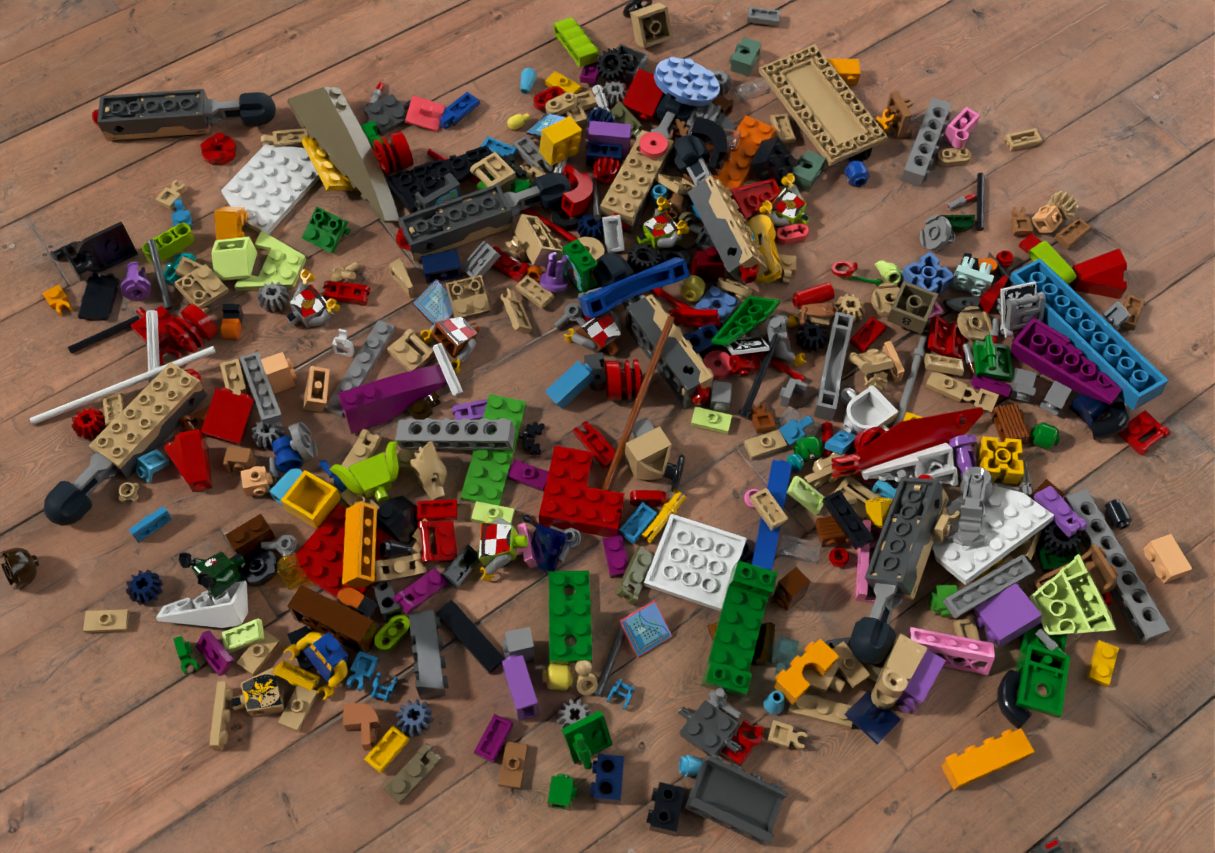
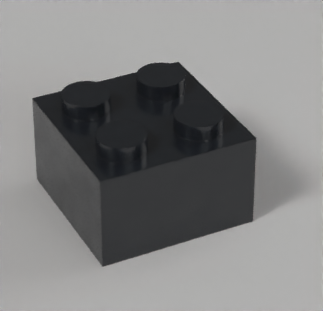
[750,137,796,187]

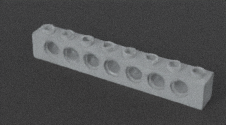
[1063,489,1170,645]

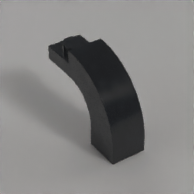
[691,117,731,176]

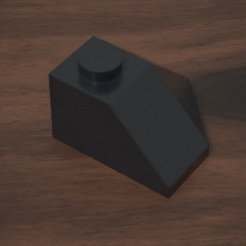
[376,495,418,544]

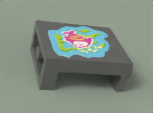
[415,173,462,211]

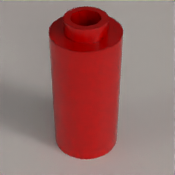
[792,282,835,309]

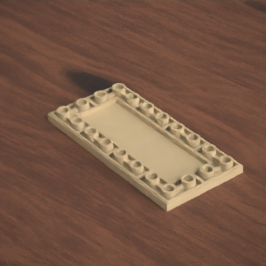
[759,44,888,166]

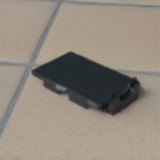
[78,272,120,321]

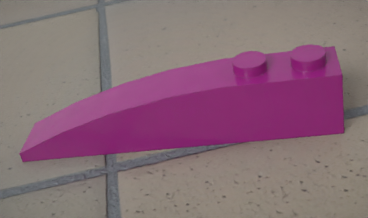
[1010,317,1122,405]
[338,365,448,434]

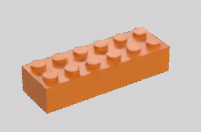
[713,115,776,190]

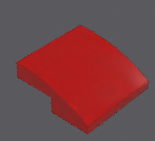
[928,315,966,361]

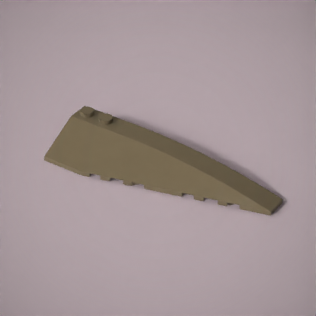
[287,87,400,223]

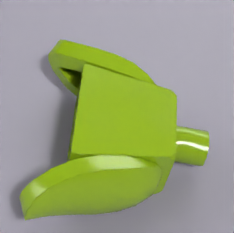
[329,441,399,503]

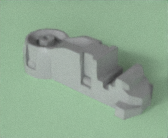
[953,467,993,547]

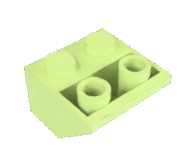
[211,237,257,281]

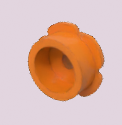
[527,266,544,282]

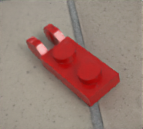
[573,421,616,470]

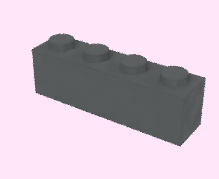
[409,610,449,700]

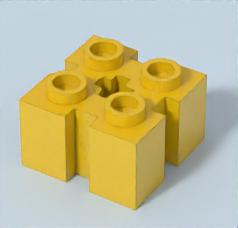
[976,436,1024,484]

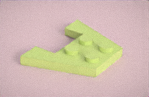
[234,231,306,291]

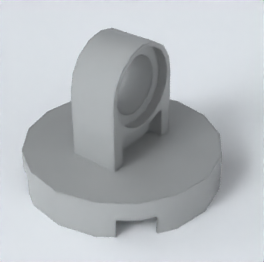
[920,215,955,251]

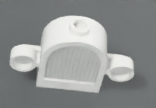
[840,385,898,435]

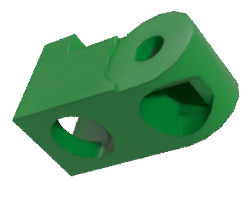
[360,121,382,152]

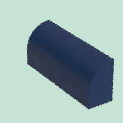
[1069,393,1123,428]

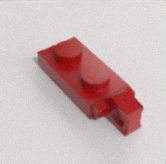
[669,309,720,327]

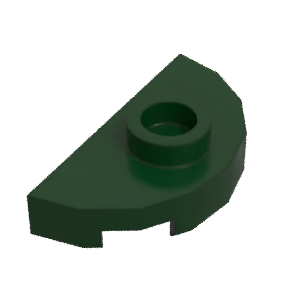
[940,215,975,233]

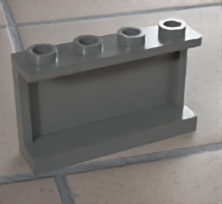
[685,755,788,846]

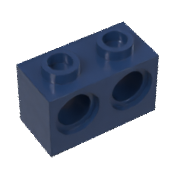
[586,142,622,169]
[683,323,723,359]
[590,754,624,805]

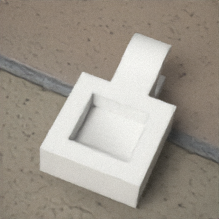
[332,329,355,358]

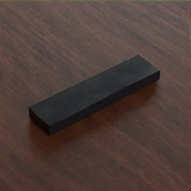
[436,600,505,674]

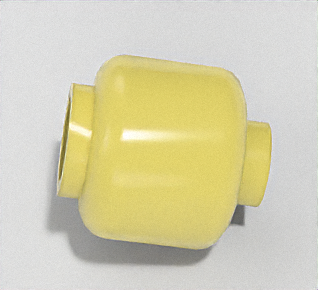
[680,275,705,302]
[542,663,573,691]

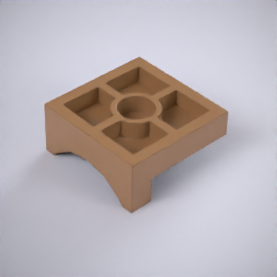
[886,91,913,140]

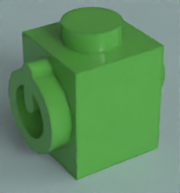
[929,585,958,618]

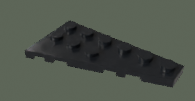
[384,145,493,214]

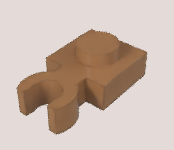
[1011,207,1033,235]

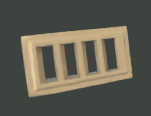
[389,258,414,298]

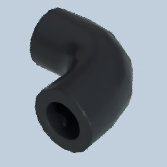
[1091,402,1131,440]
[997,670,1032,729]

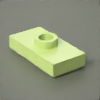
[691,406,732,434]
[786,476,825,515]
[471,501,515,524]
[222,619,265,653]

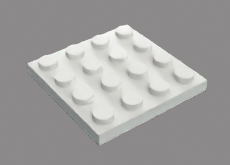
[644,514,747,612]

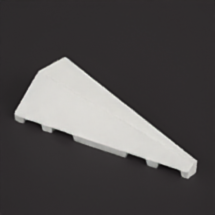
[861,443,958,486]

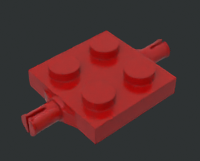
[131,305,181,350]

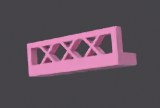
[855,520,883,603]
[908,627,995,675]

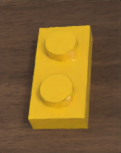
[1087,640,1119,687]

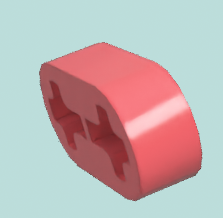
[775,223,809,245]

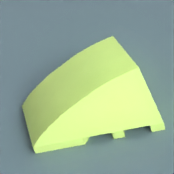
[1030,554,1116,635]

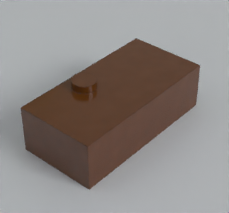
[287,585,378,654]

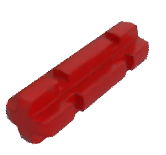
[821,422,833,458]

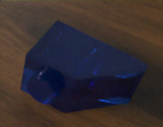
[531,524,567,571]

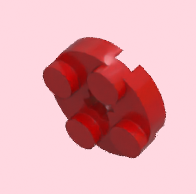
[200,132,237,165]

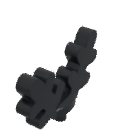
[502,154,527,178]
[519,422,545,455]

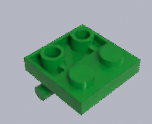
[301,206,351,254]
[972,335,1014,381]
[561,710,613,770]

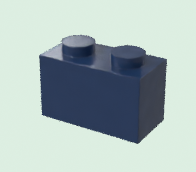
[421,249,462,284]

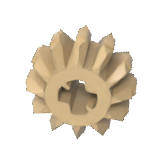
[1047,191,1079,221]
[835,293,865,325]

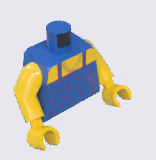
[284,632,348,700]

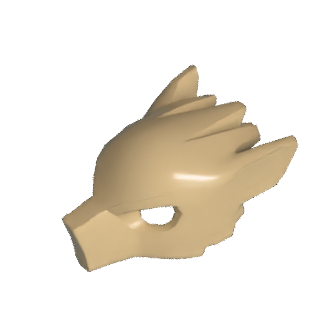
[410,441,447,500]

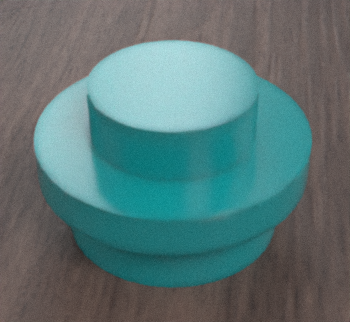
[786,454,804,473]

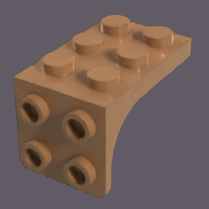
[1033,543,1118,595]

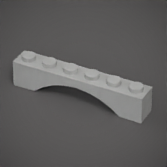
[814,312,854,420]

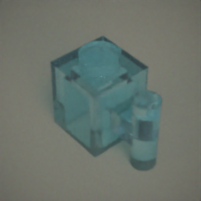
[772,635,799,677]

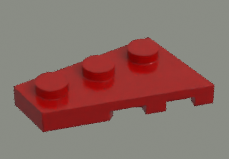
[730,178,781,220]

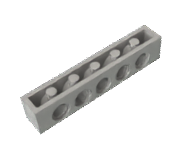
[901,97,952,187]
[395,418,516,450]

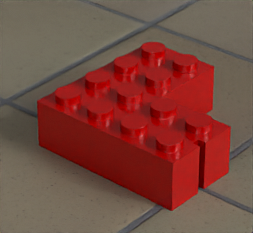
[539,445,625,537]

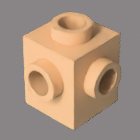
[1032,205,1063,233]
[241,466,273,497]

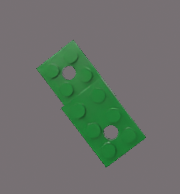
[549,570,592,664]
[1016,623,1071,718]

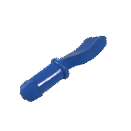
[319,460,347,492]

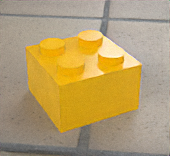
[539,116,582,166]
[280,470,341,529]

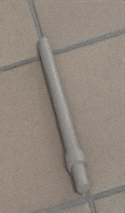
[893,337,927,426]

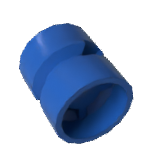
[272,436,303,473]

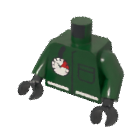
[179,552,245,598]

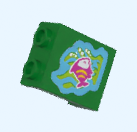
[563,239,598,293]

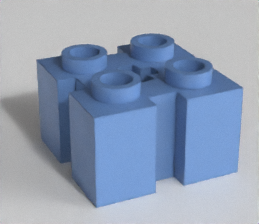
[900,251,955,295]

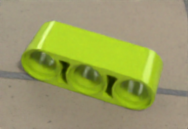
[142,223,195,264]
[1028,241,1077,284]

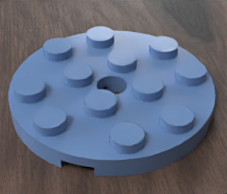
[654,57,720,106]

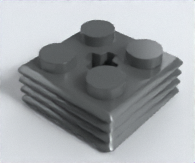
[606,44,648,83]

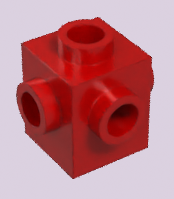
[729,352,760,377]

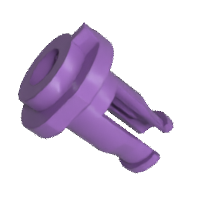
[540,252,569,293]
[121,262,151,301]
[948,434,978,477]

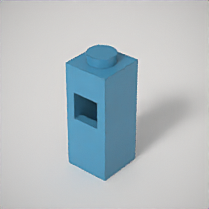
[545,360,596,409]

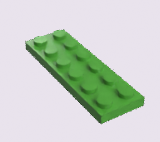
[461,394,527,506]

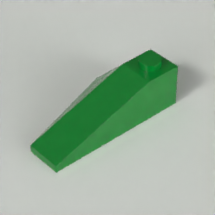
[711,296,780,346]

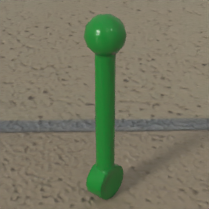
[845,275,883,286]

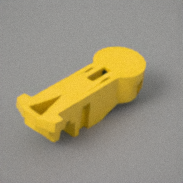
[746,215,782,283]

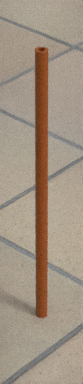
[602,316,675,491]

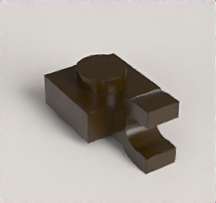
[406,391,441,420]

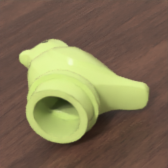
[874,260,902,284]

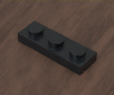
[822,490,874,550]

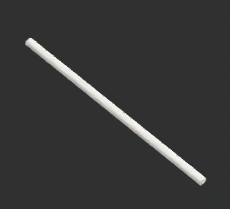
[30,346,216,425]

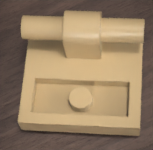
[174,264,228,313]
[446,275,490,318]

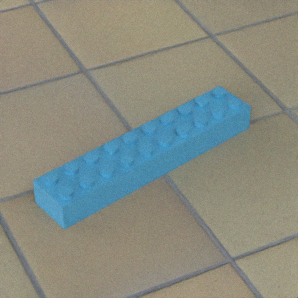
[1009,258,1169,410]

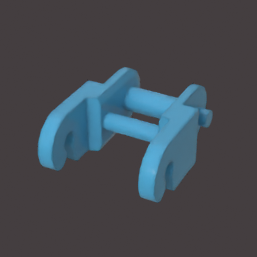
[371,672,398,703]
[606,679,635,711]

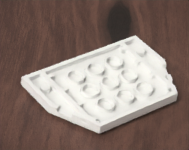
[221,145,320,235]
[932,485,1054,585]

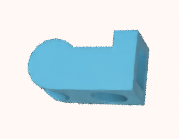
[269,468,303,506]

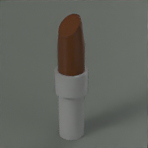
[962,343,975,376]

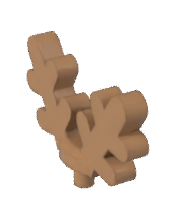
[668,119,689,146]

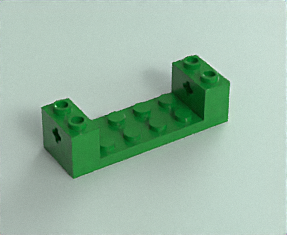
[701,560,778,698]

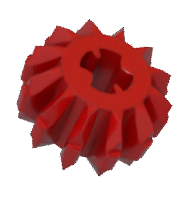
[593,156,622,185]
[72,407,106,440]

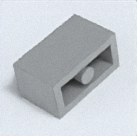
[502,627,535,663]

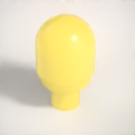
[507,113,530,130]

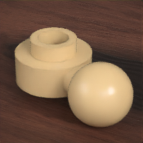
[575,660,598,695]

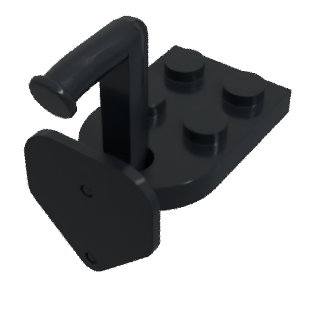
[50,222,138,281]

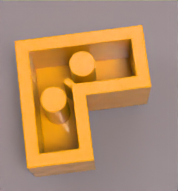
[214,206,248,240]

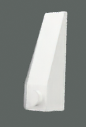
[156,581,248,628]

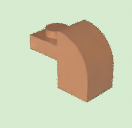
[343,703,381,751]

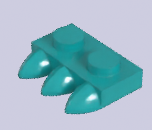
[163,253,197,285]

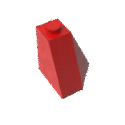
[1070,249,1127,299]
[164,429,212,492]

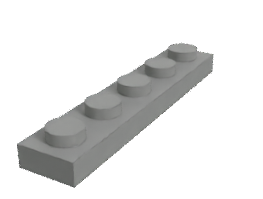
[240,352,282,425]
[943,554,1035,618]

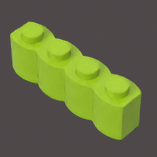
[553,17,599,67]

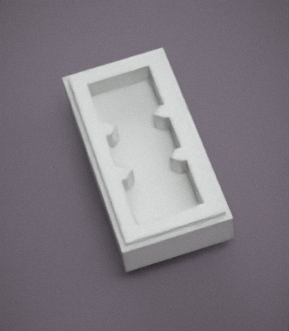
[602,215,625,253]

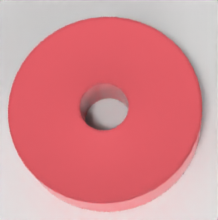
[639,132,668,158]
[703,350,732,380]

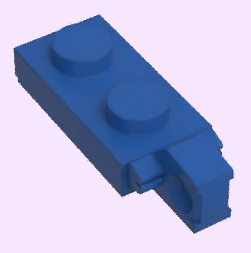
[439,92,480,129]

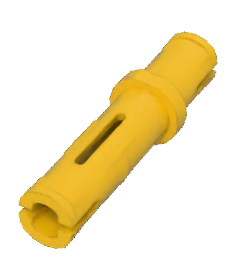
[641,491,686,543]

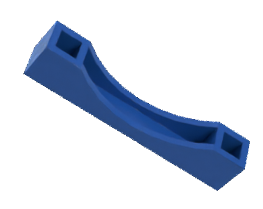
[578,257,690,318]

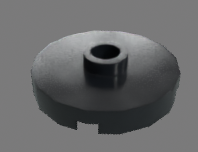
[238,548,279,587]

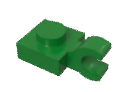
[173,636,199,675]

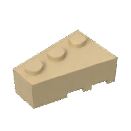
[514,214,563,268]

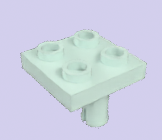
[951,257,994,296]

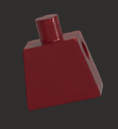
[690,247,725,282]

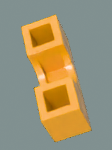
[774,639,839,705]

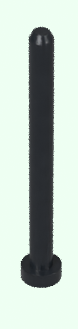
[737,333,780,420]

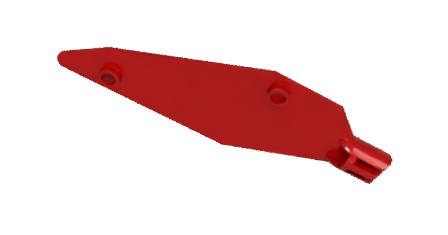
[831,407,984,485]

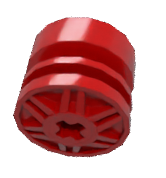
[373,131,414,175]
[166,304,218,354]
[605,359,643,401]

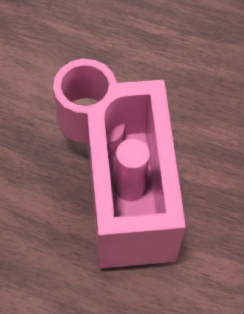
[943,107,980,149]

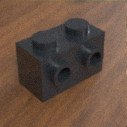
[646,782,685,836]

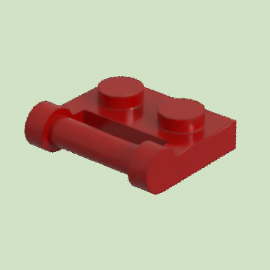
[1119,410,1171,455]
[418,520,458,563]

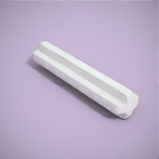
[433,343,463,396]

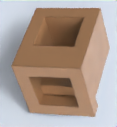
[223,446,256,473]

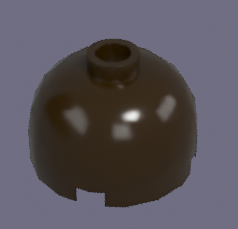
[0,548,39,590]

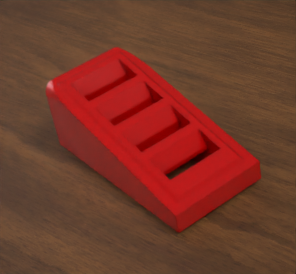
[978,276,1008,313]

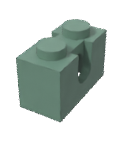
[729,37,762,77]
[791,150,826,192]

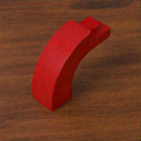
[561,165,593,217]

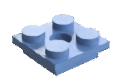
[694,285,740,325]

